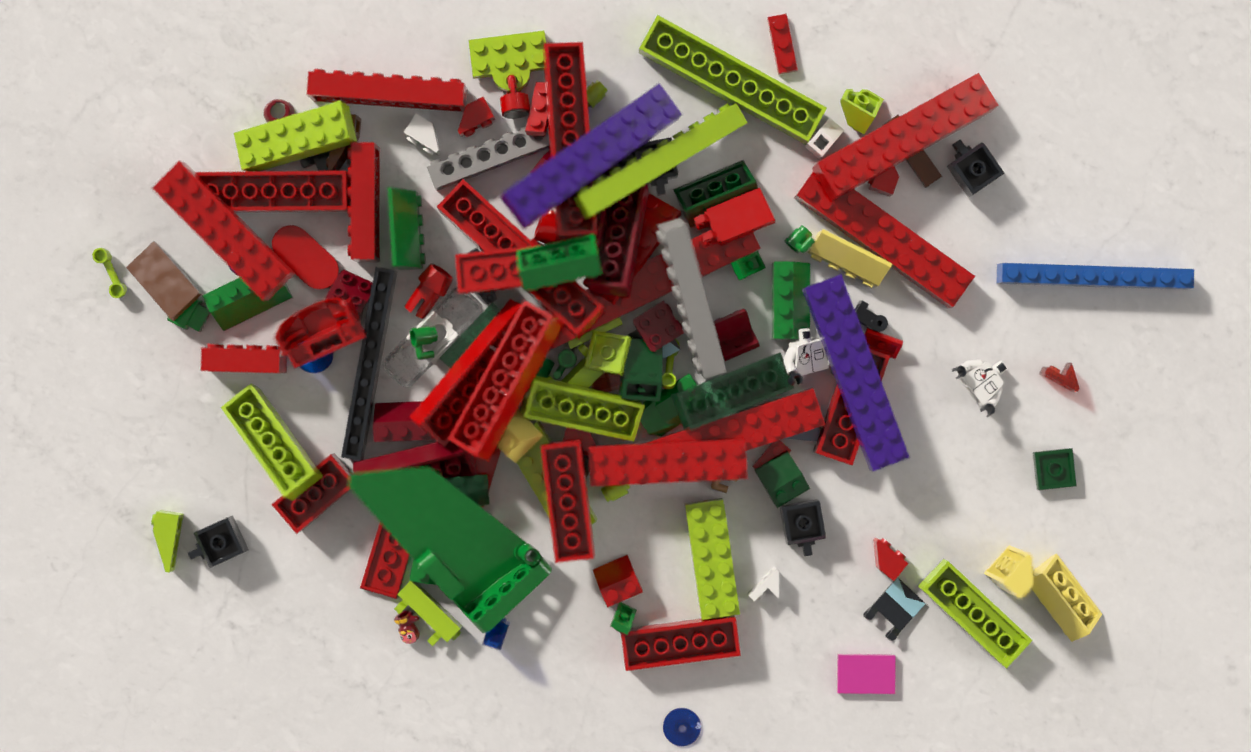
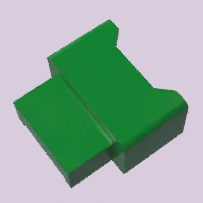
[167,299,211,332]

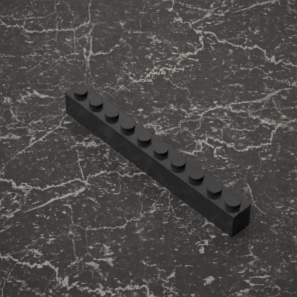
[341,266,398,461]

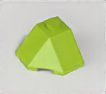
[840,89,884,134]

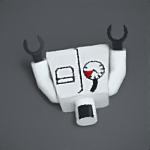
[783,328,834,385]
[952,360,1007,417]

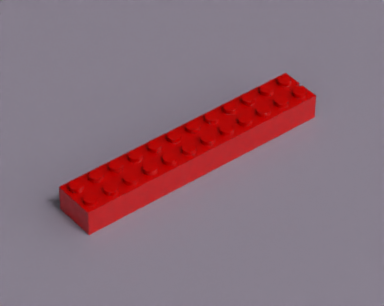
[543,229,761,349]

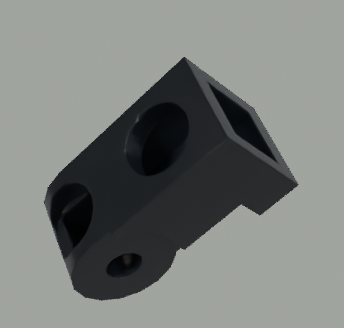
[855,300,888,332]

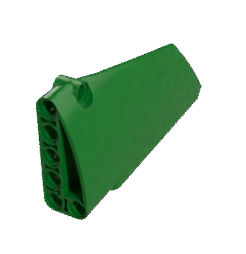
[348,467,552,633]

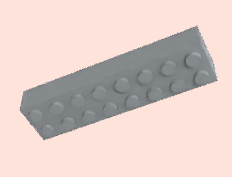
[656,218,727,379]

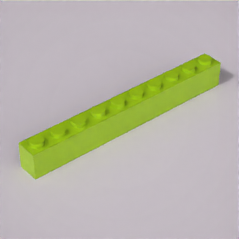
[574,103,748,219]

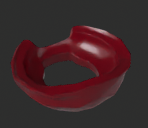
[263,99,295,123]

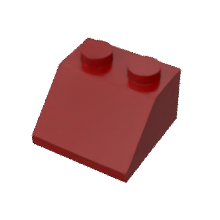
[592,554,643,607]

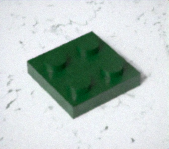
[1033,448,1077,490]

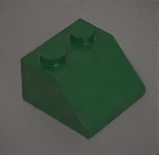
[754,450,810,508]

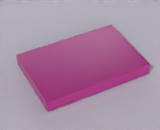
[837,654,896,694]

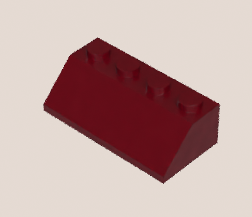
[373,401,434,442]

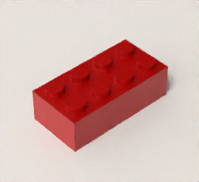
[201,344,287,373]
[271,453,352,534]

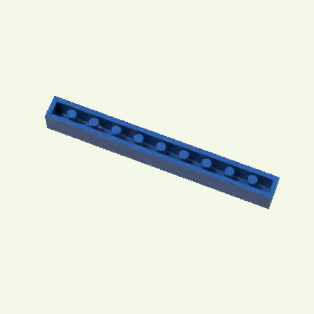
[996,263,1194,290]

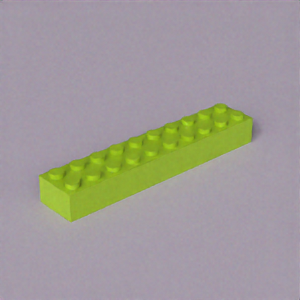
[639,15,827,145]

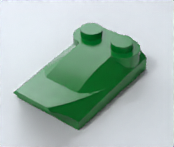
[640,374,710,436]

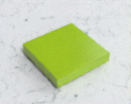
[584,330,631,375]

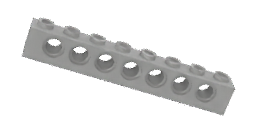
[427,126,550,191]

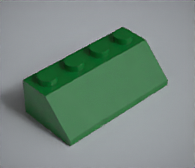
[517,234,602,291]
[772,261,810,339]
[202,277,293,331]

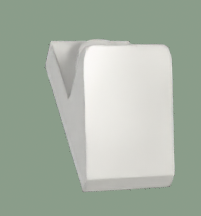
[747,567,779,601]

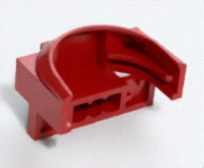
[274,298,367,369]

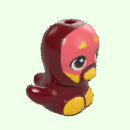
[394,610,420,644]

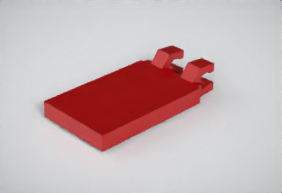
[694,188,775,246]

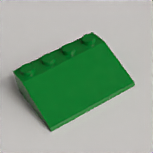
[388,187,426,270]

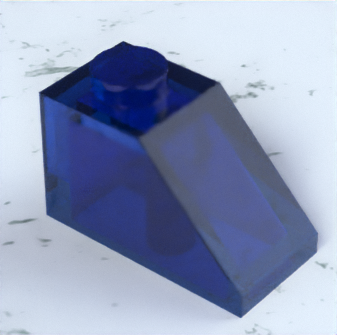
[482,617,510,650]

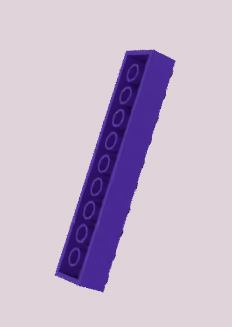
[500,83,683,230]
[802,274,910,472]

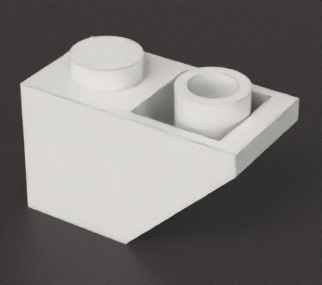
[404,113,440,156]
[805,118,844,159]

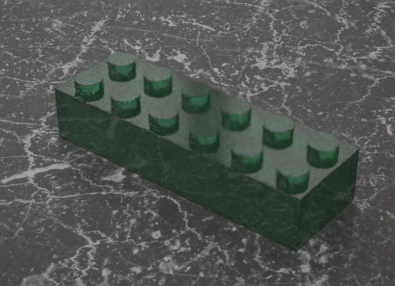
[671,352,794,431]

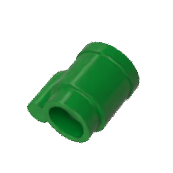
[784,225,815,253]
[410,326,438,360]
[553,349,577,379]

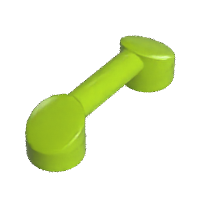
[92,248,127,298]
[662,339,680,389]

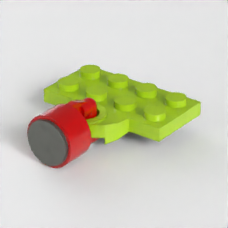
[468,31,546,119]

